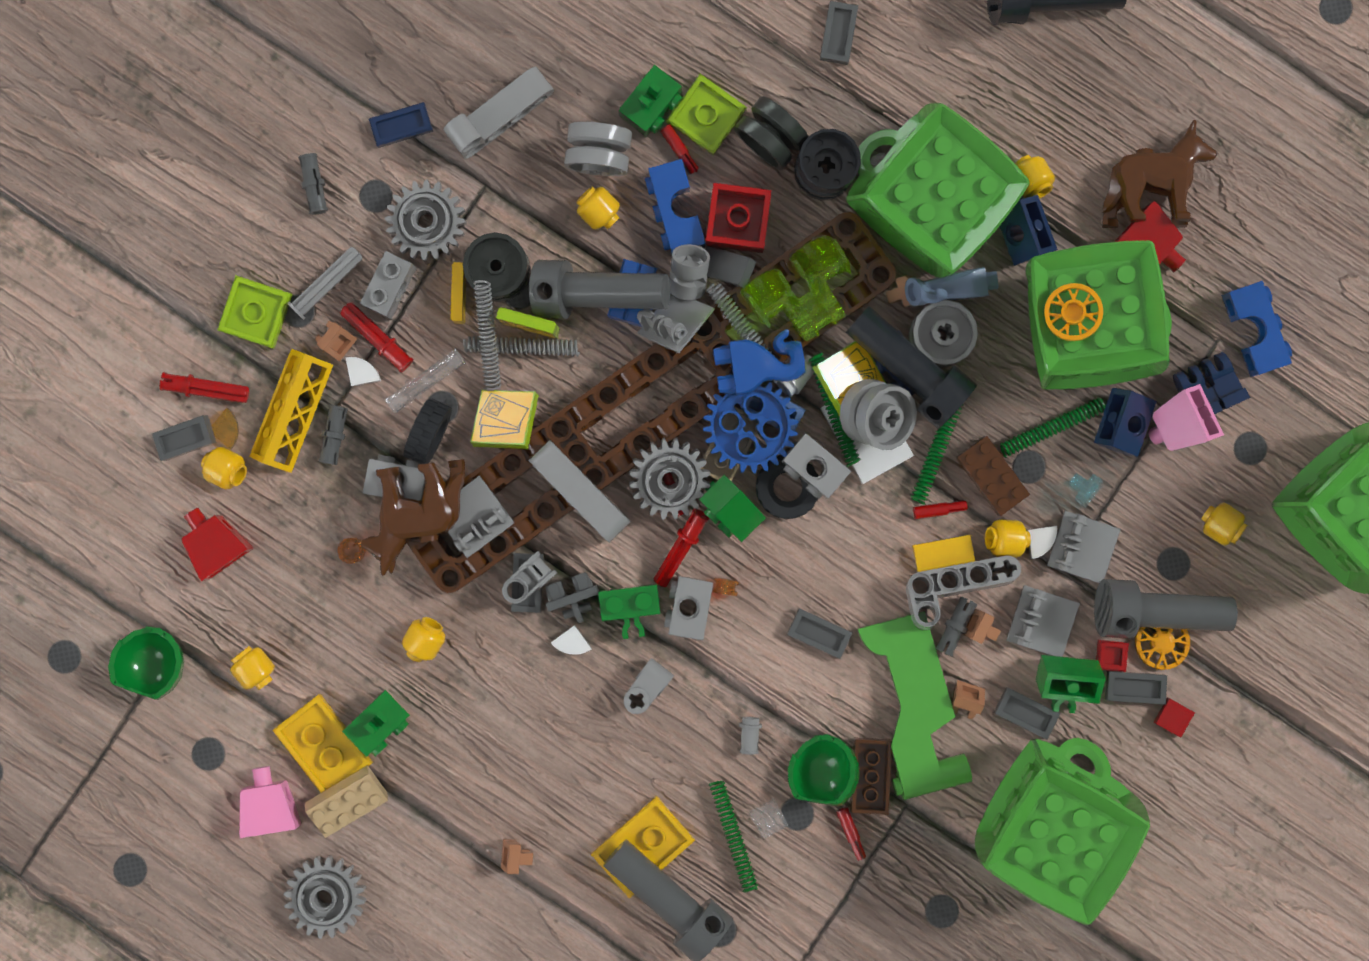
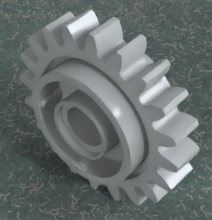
[385,180,467,262]
[629,438,710,519]
[284,855,367,939]

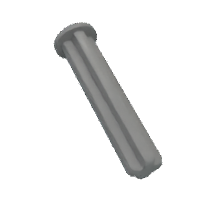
[287,247,363,320]

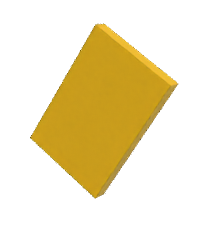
[272,694,373,793]
[591,795,695,899]

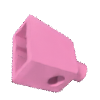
[1148,384,1224,451]
[239,766,301,838]

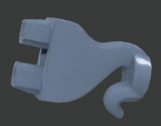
[905,267,999,306]

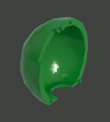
[108,626,185,700]
[788,734,859,806]

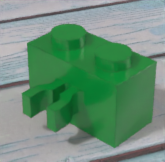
[618,64,683,137]
[699,475,766,543]
[598,584,661,639]
[1035,655,1106,713]
[342,690,410,757]

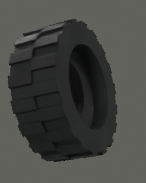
[403,397,452,464]
[756,456,819,519]

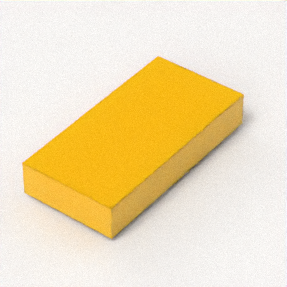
[450,262,466,324]
[912,535,975,572]

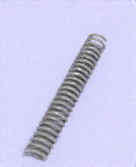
[473,280,501,391]
[706,283,779,383]
[463,336,580,357]

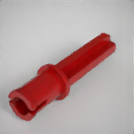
[340,302,414,373]
[159,372,249,403]
[653,508,709,587]

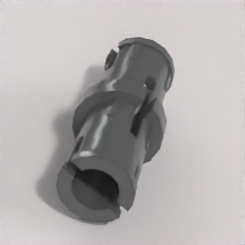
[298,153,328,215]
[318,405,348,465]
[935,597,977,657]

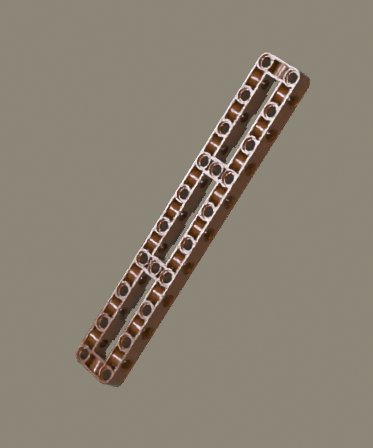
[407,212,896,593]

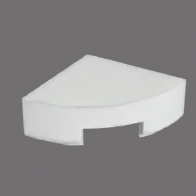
[345,357,381,387]
[1026,526,1057,559]
[551,625,592,655]

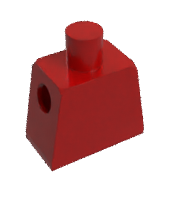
[1114,201,1186,273]
[182,507,254,581]

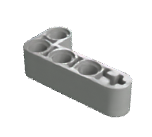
[443,66,554,159]
[529,440,631,543]
[906,556,1021,630]

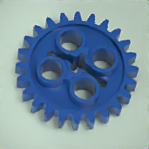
[703,382,799,473]

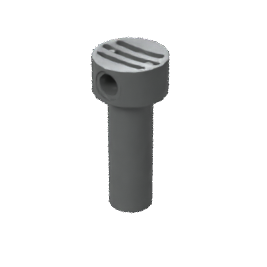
[529,259,671,319]
[1094,579,1238,638]
[603,839,733,961]

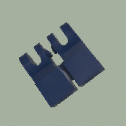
[1173,352,1251,414]

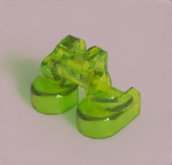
[740,236,851,342]

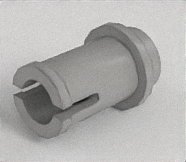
[739,717,762,755]

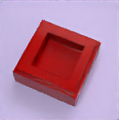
[1096,639,1129,672]
[1153,697,1195,738]

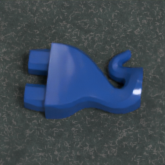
[713,329,806,396]

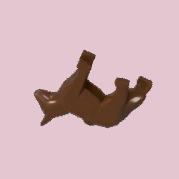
[1102,120,1217,228]
[361,459,465,576]

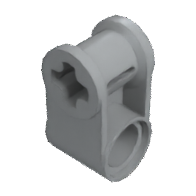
[502,551,557,604]
[624,658,674,714]

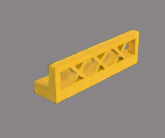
[249,349,333,473]

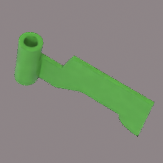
[857,611,972,800]

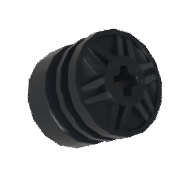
[794,129,861,201]

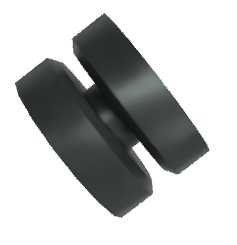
[734,96,809,170]
[463,232,531,302]

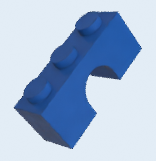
[644,159,706,255]
[1221,281,1292,377]

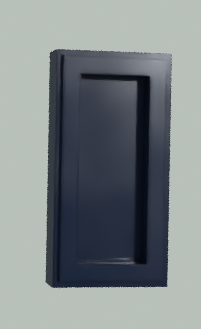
[369,102,434,148]

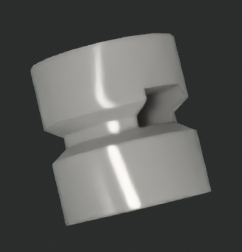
[669,244,710,300]

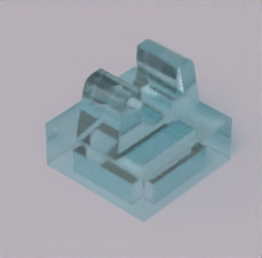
[1069,473,1103,508]

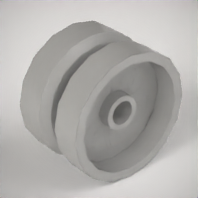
[564,122,632,176]
[908,300,978,368]
[840,379,917,450]

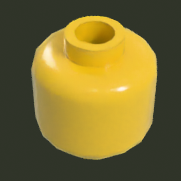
[1015,155,1055,199]
[576,186,620,230]
[201,447,247,490]
[1201,502,1248,546]
[985,519,1031,558]
[402,617,445,662]
[230,646,275,690]

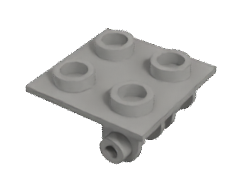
[637,293,715,353]
[448,476,515,558]
[1047,511,1121,583]
[1006,585,1080,657]

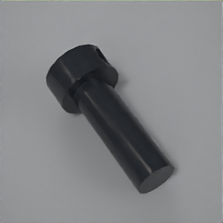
[987,0,1127,25]
[845,306,977,429]

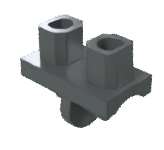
[546,572,599,623]

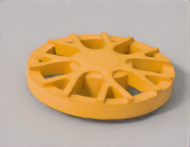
[1044,283,1103,341]
[1135,627,1190,670]

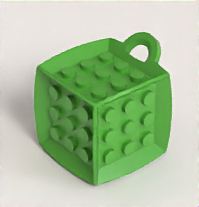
[846,103,1029,278]
[1025,240,1172,389]
[1272,422,1369,594]
[975,738,1150,925]

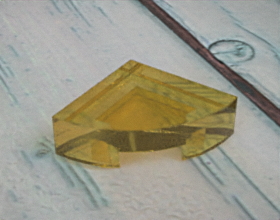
[211,408,239,449]

